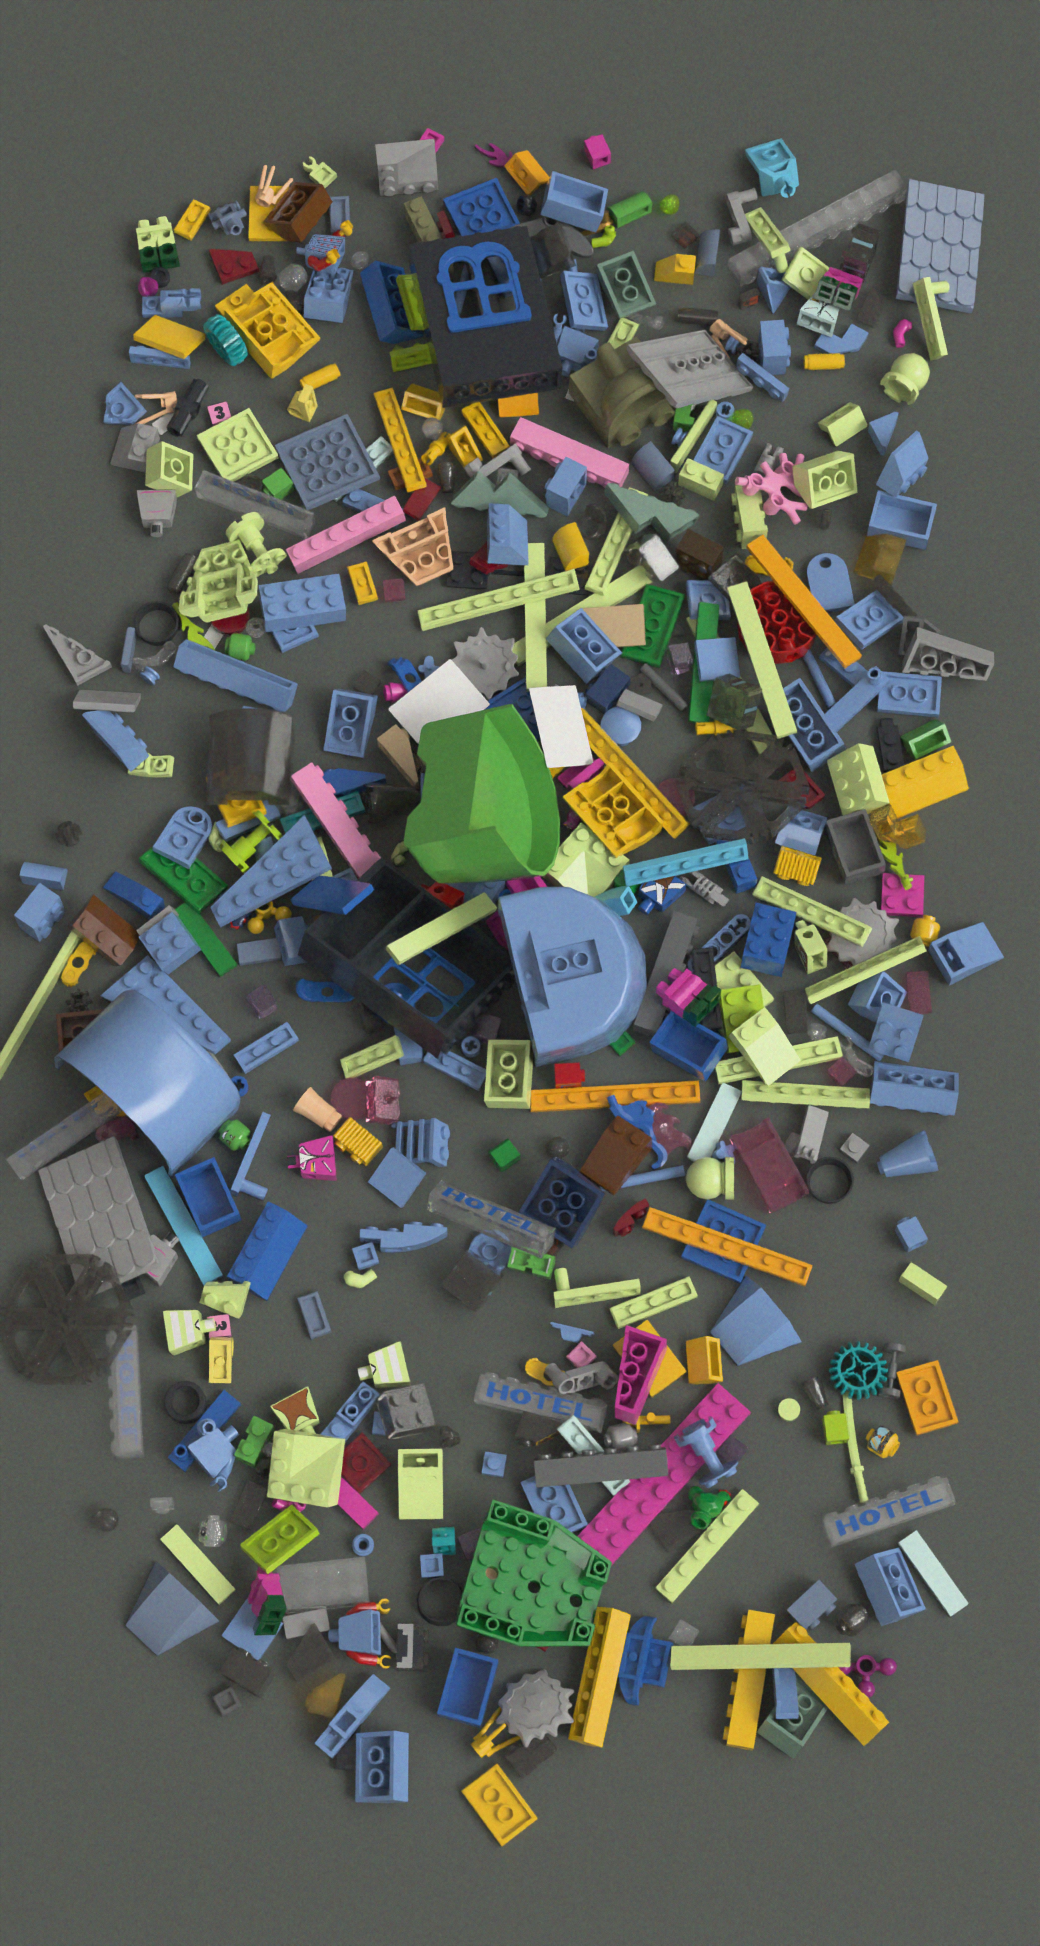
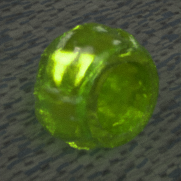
[659,193,680,215]
[732,409,753,429]

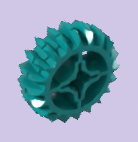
[203,314,248,366]
[829,1341,888,1400]

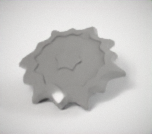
[451,627,519,700]
[826,898,899,966]
[496,1669,574,1747]

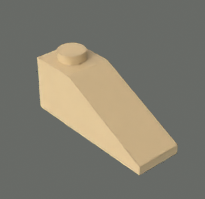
[377,724,419,790]

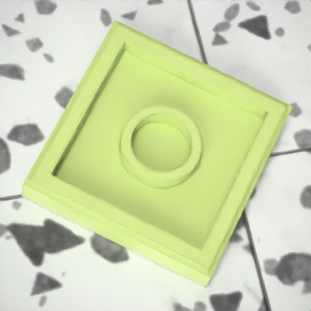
[782,247,829,300]

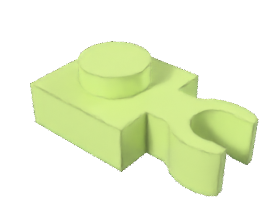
[303,156,337,188]

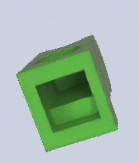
[673,404,695,432]

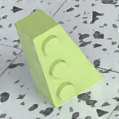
[731,485,768,549]

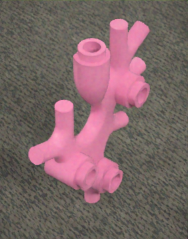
[735,453,808,525]

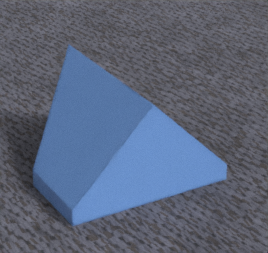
[757,267,792,314]

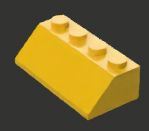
[882,746,969,820]

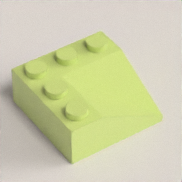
[542,822,630,897]
[267,1429,345,1508]

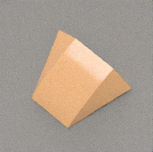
[372,508,453,586]

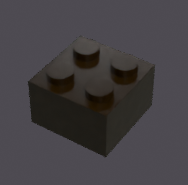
[675,529,724,581]

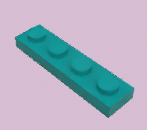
[280,791,365,834]

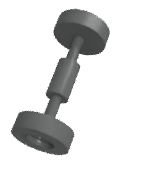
[878,1343,906,1399]

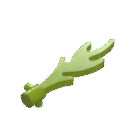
[172,602,215,650]
[876,826,913,890]

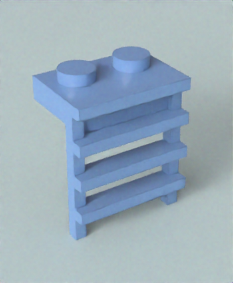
[391,1118,450,1167]

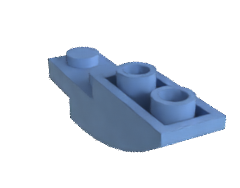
[360,1222,448,1253]
[320,1382,380,1442]
[315,1674,391,1759]

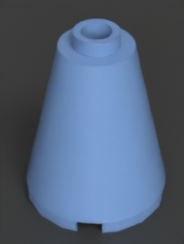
[877,1130,939,1177]

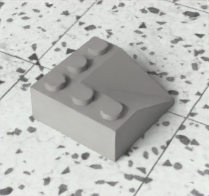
[375,139,438,196]

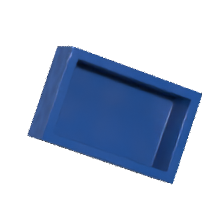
[740,903,797,977]
[649,1010,728,1082]
[175,1157,242,1237]
[437,1648,499,1728]

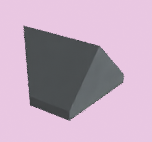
[898,615,942,655]

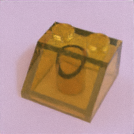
[854,534,906,585]

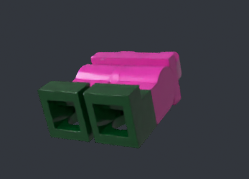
[814,267,863,311]
[656,968,722,1027]
[248,1567,287,1635]

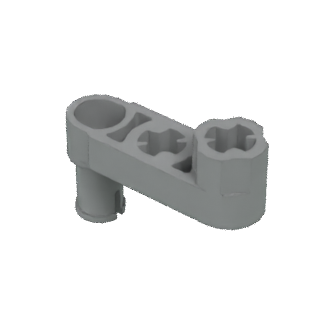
[725,188,757,246]
[463,443,531,478]
[545,1361,618,1394]

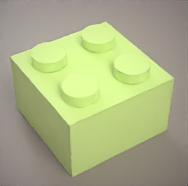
[145,441,193,497]

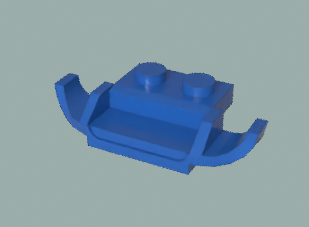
[618,1616,674,1706]

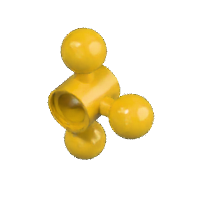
[247,901,292,934]

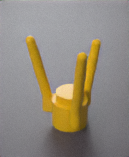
[471,1706,521,1758]

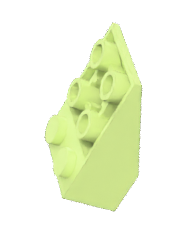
[398,1449,443,1520]

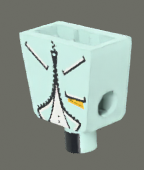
[797,293,840,337]

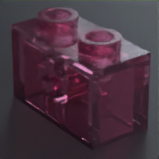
[366,1076,400,1125]

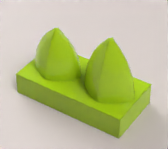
[389,343,432,372]

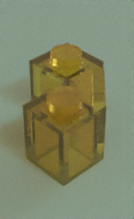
[870,804,926,849]

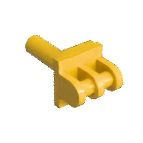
[623,1413,670,1433]

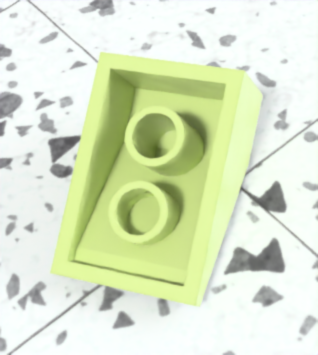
[728,1007,801,1087]

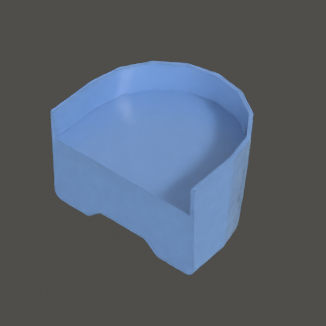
[498,887,647,1067]
[54,989,241,1178]

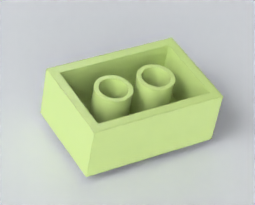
[827,743,890,815]
[484,1039,534,1109]

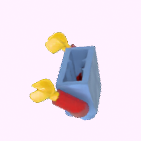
[296,220,353,275]
[328,1599,391,1669]

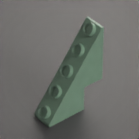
[451,470,549,518]
[603,483,699,543]

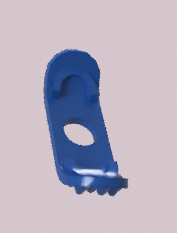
[387,657,422,693]
[296,979,355,1002]

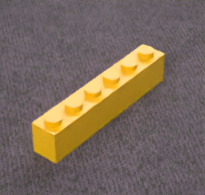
[568,1607,631,1747]
[723,1610,775,1751]
[773,1622,889,1746]

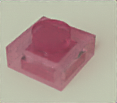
[383,578,405,602]
[827,1056,857,1087]

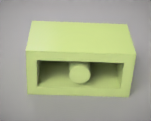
[678,458,724,501]

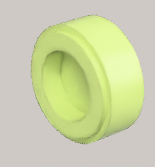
[778,1398,800,1421]

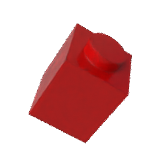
[554,1062,585,1089]

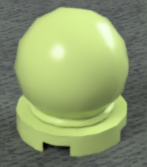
[880,353,930,405]
[686,1157,734,1200]

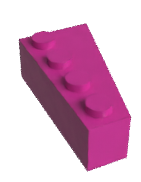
[615,1325,667,1425]

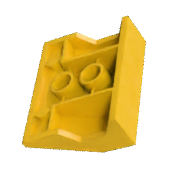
[224,282,320,379]
[563,762,664,858]

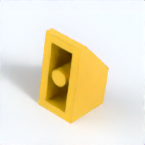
[654,254,696,285]

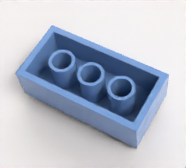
[259,574,346,632]
[783,678,846,772]

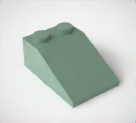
[596,251,656,319]
[757,1674,828,1759]

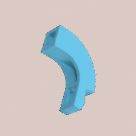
[595,885,637,916]

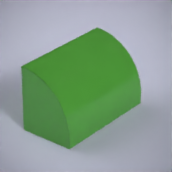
[606,191,652,228]
[900,719,951,760]

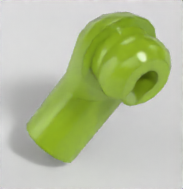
[591,225,616,248]

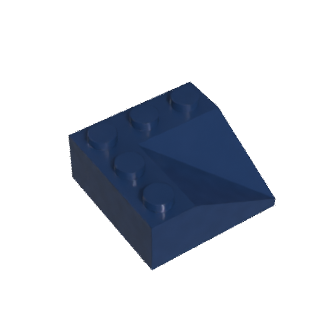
[518,1157,606,1248]

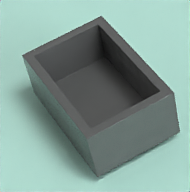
[824,809,886,885]

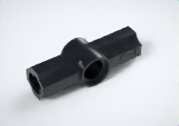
[166,379,209,437]

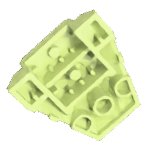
[179,540,258,622]

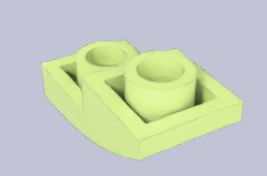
[128,753,174,777]

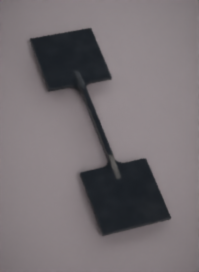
[446,551,590,595]

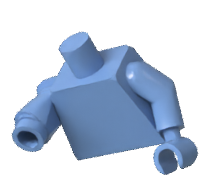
[553,314,599,377]
[184,1418,239,1492]

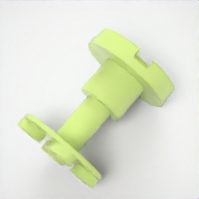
[226,512,287,577]

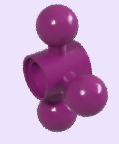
[838,1655,897,1698]

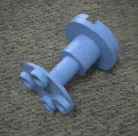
[674,1416,738,1488]

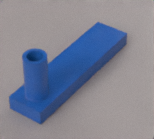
[168,1390,241,1472]

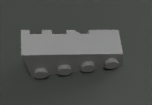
[902,627,994,681]

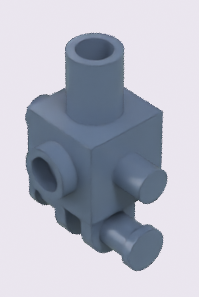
[208,200,247,236]

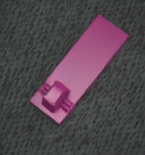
[338,1477,379,1530]

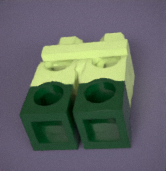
[136,216,180,273]

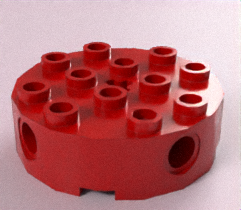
[737,581,817,664]

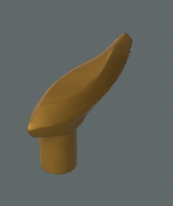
[581,210,614,236]

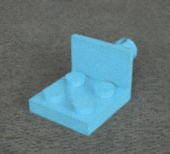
[745,138,799,198]

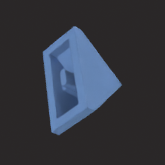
[868,412,899,456]

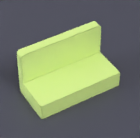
[818,402,867,446]
[899,1262,947,1305]

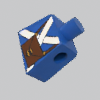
[638,876,686,915]

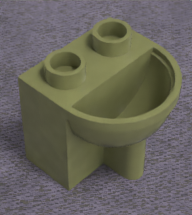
[569,336,675,448]

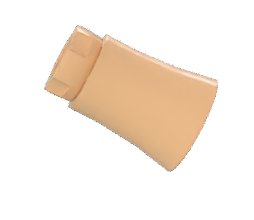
[293,1087,342,1132]

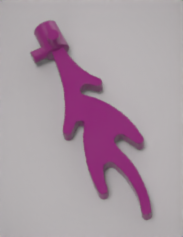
[475,143,513,168]

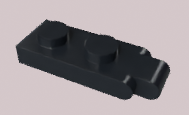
[877,718,904,773]

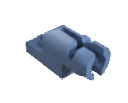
[142,288,201,318]

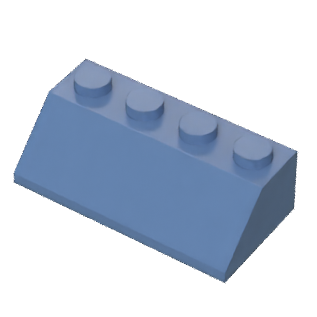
[870,1061,959,1116]

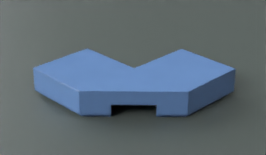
[814,324,869,354]

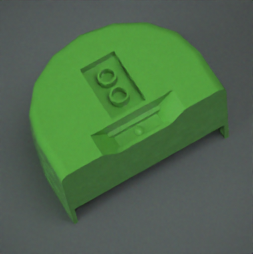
[404,704,560,883]

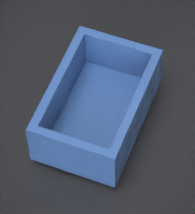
[540,171,608,233]
[867,490,937,550]

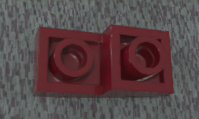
[403,477,441,521]
[613,1198,650,1237]

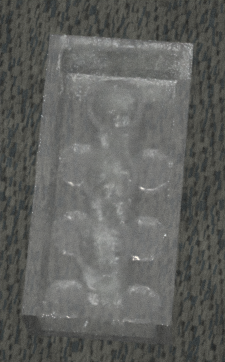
[276,1557,370,1614]

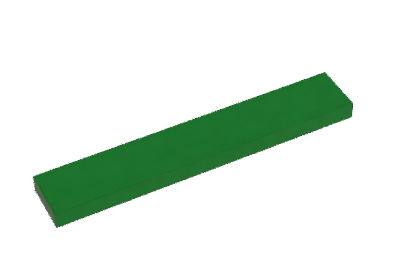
[688,602,719,723]

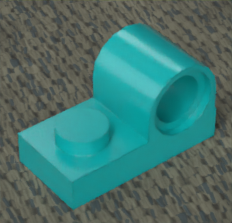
[432,1527,456,1556]

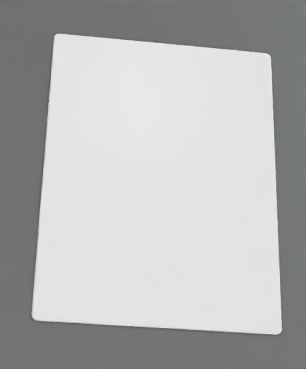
[388,659,490,744]
[529,685,593,768]

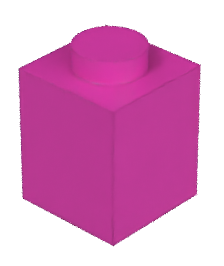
[584,134,611,170]

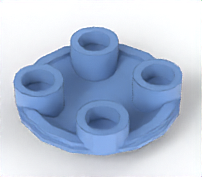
[601,706,641,746]

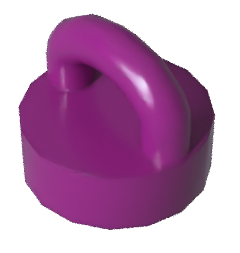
[138,277,158,297]

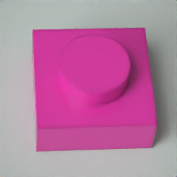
[420,128,444,152]

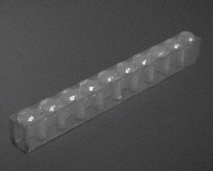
[728,170,907,286]

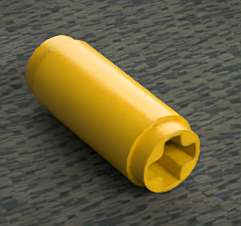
[803,353,845,370]
[299,363,341,389]

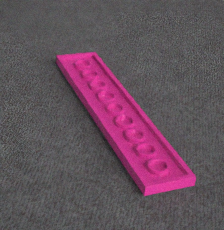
[577,1383,751,1566]

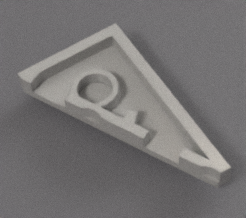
[43,624,112,686]

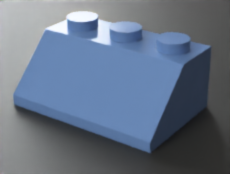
[876,431,929,497]
[487,503,529,565]
[546,608,622,684]
[82,710,149,772]
[855,1548,926,1626]
[355,1731,409,1803]

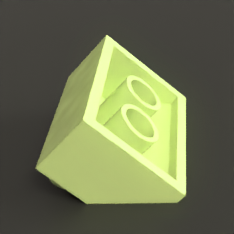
[792,451,858,509]

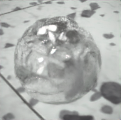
[422,417,443,440]

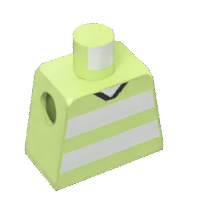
[163,1310,216,1355]
[357,1341,410,1388]

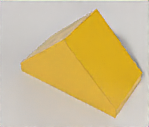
[448,426,483,467]

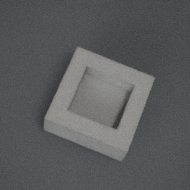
[839,1133,870,1164]

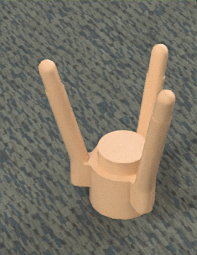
[255,165,293,207]
[710,319,754,359]
[134,391,177,424]

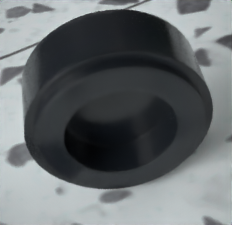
[150,267,170,288]

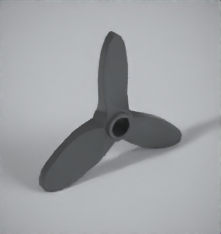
[511,216,593,258]

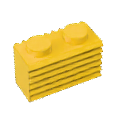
[773,846,822,886]
[333,1117,383,1166]

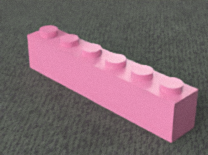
[510,417,629,488]
[286,496,406,574]
[290,762,380,879]

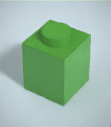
[262,468,294,503]

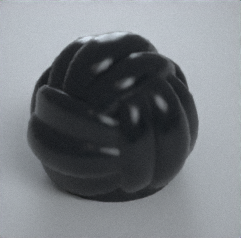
[516,194,537,215]

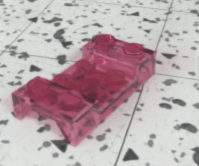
[730,1117,809,1214]

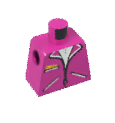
[287,1136,337,1181]

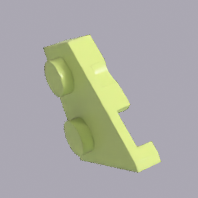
[200,1281,251,1319]

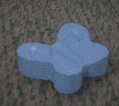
[418,656,439,679]
[712,1141,735,1164]

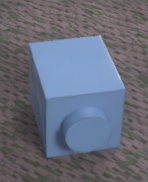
[895,1216,928,1253]

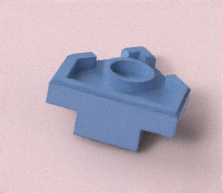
[103,382,147,425]

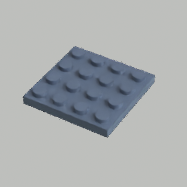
[275,414,380,511]

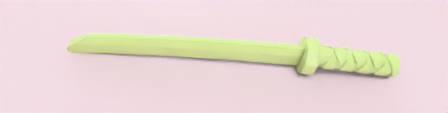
[843,1381,869,1503]

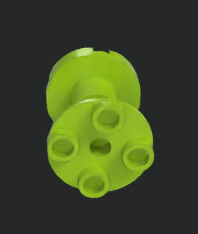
[217,810,283,874]

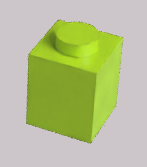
[822,1411,849,1445]

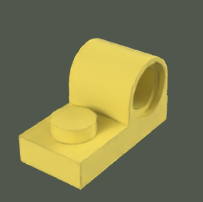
[287,384,318,422]
[209,1337,234,1383]

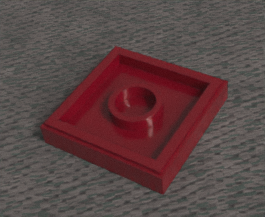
[341,1432,392,1494]

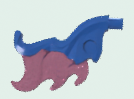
[607,1095,692,1170]

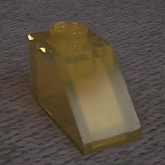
[305,1673,347,1720]

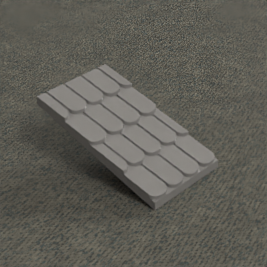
[626,330,753,408]
[38,1136,160,1300]

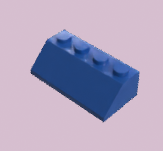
[360,261,424,344]
[227,1201,308,1301]

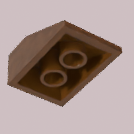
[580,1115,652,1196]

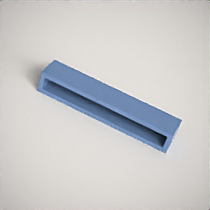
[173,639,298,712]

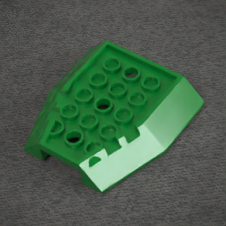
[456,1499,612,1647]

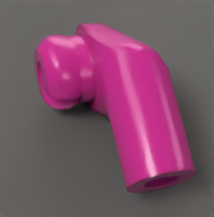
[893,319,912,348]
[272,1498,306,1512]

